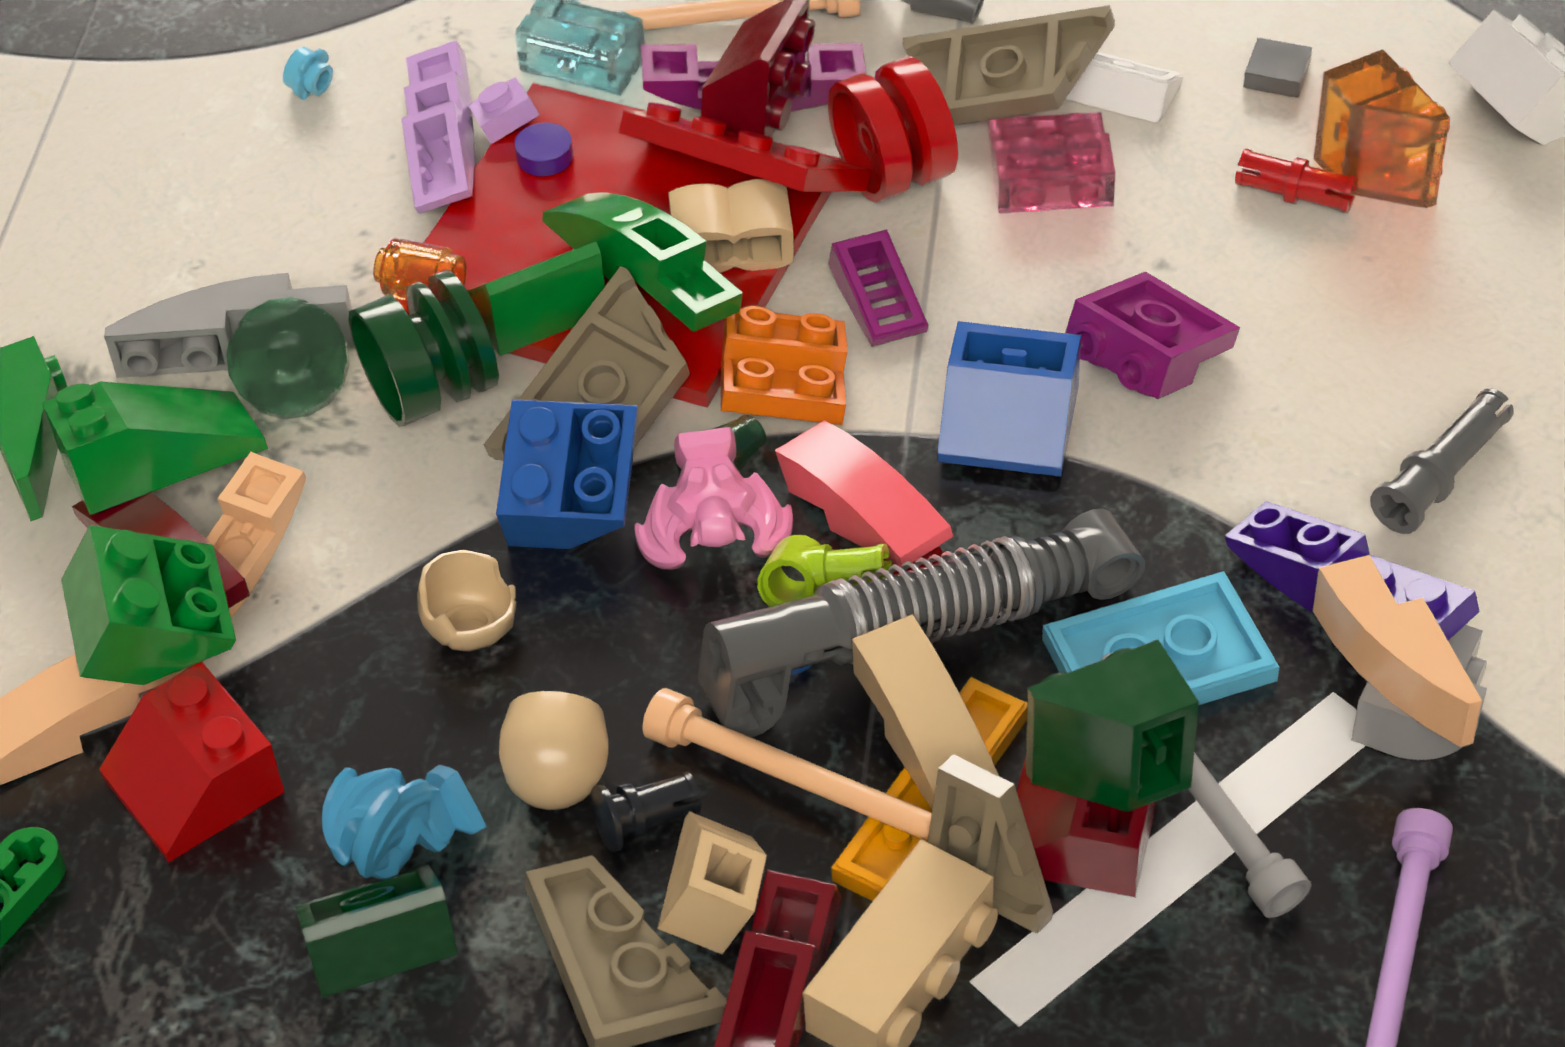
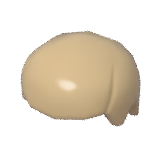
[417,550,516,652]

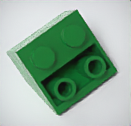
[61,525,236,685]

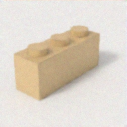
[803,839,998,1047]

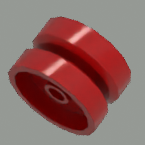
[827,56,958,203]

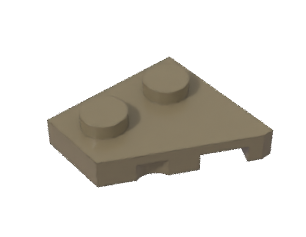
[928,754,1053,934]

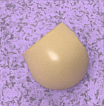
[499,691,609,810]

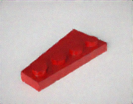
[619,102,872,192]

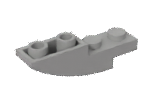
[104,273,354,378]

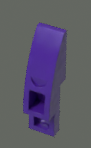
[1225,501,1480,640]

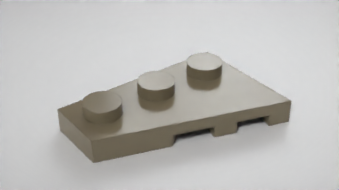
[525,855,727,1047]

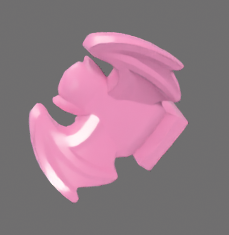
[634,427,794,570]

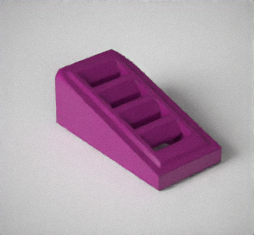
[828,229,929,347]

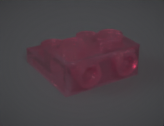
[988,112,1115,213]

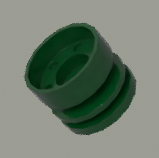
[348,270,499,427]

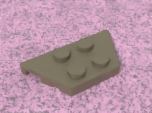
[902,5,1115,125]
[483,266,690,460]

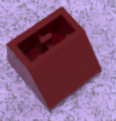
[701,0,815,137]
[1016,757,1157,897]

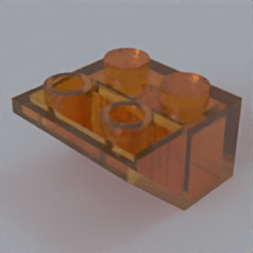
[1313,49,1450,209]

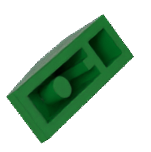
[0,336,67,521]

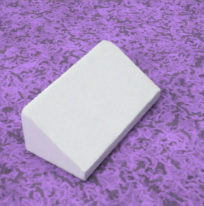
[1066,52,1183,122]

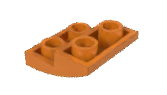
[721,306,848,425]

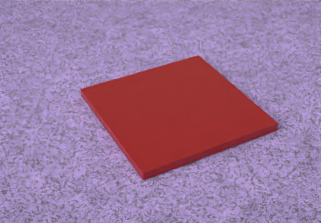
[389,83,842,408]

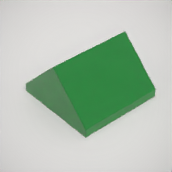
[467,242,605,356]

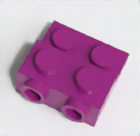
[1065,271,1240,399]

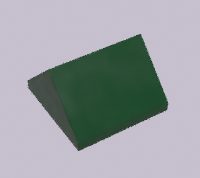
[295,864,458,998]

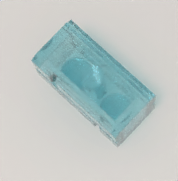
[515,0,645,96]

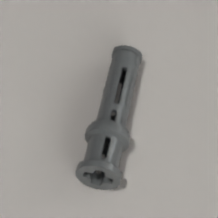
[1370,388,1514,534]

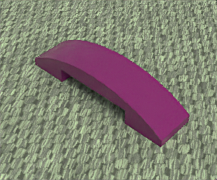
[641,43,866,111]

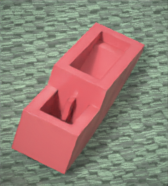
[775,420,954,567]

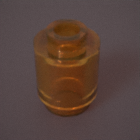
[373,238,467,300]

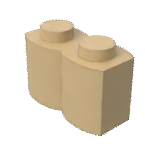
[669,179,794,273]

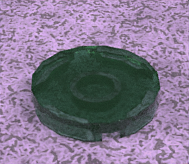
[226,297,350,420]

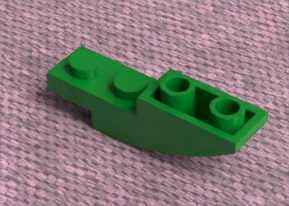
[542,192,743,332]

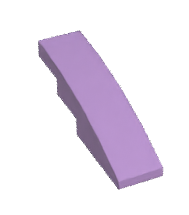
[401,40,475,214]

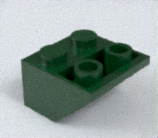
[1026,639,1199,812]

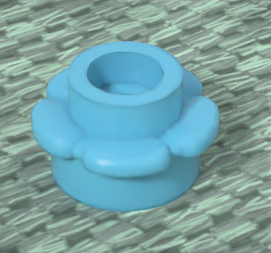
[283,47,333,100]

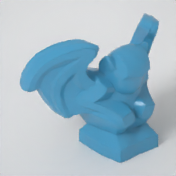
[322,764,487,880]

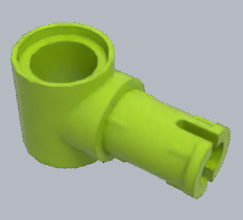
[758,535,893,607]

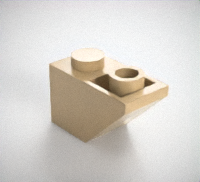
[658,812,767,954]

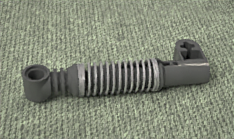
[698,509,1145,738]

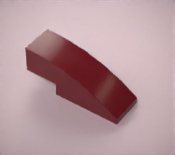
[714,870,842,1047]

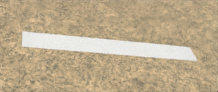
[969,692,1365,1027]

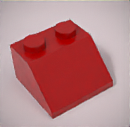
[99,662,285,863]

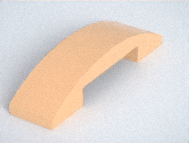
[206,452,306,618]

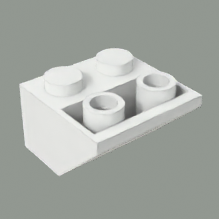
[1448,10,1565,145]

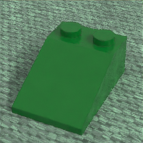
[42,381,268,515]

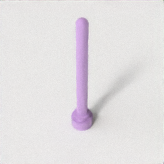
[1366,808,1453,1047]

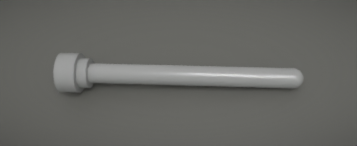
[1101,653,1311,918]

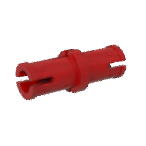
[1235,148,1358,213]

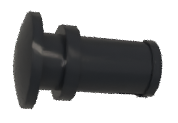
[591,771,701,852]

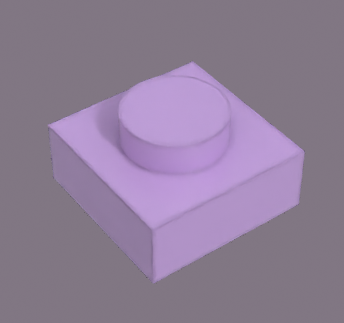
[468,76,539,144]

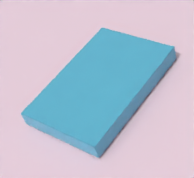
[1042,571,1279,705]

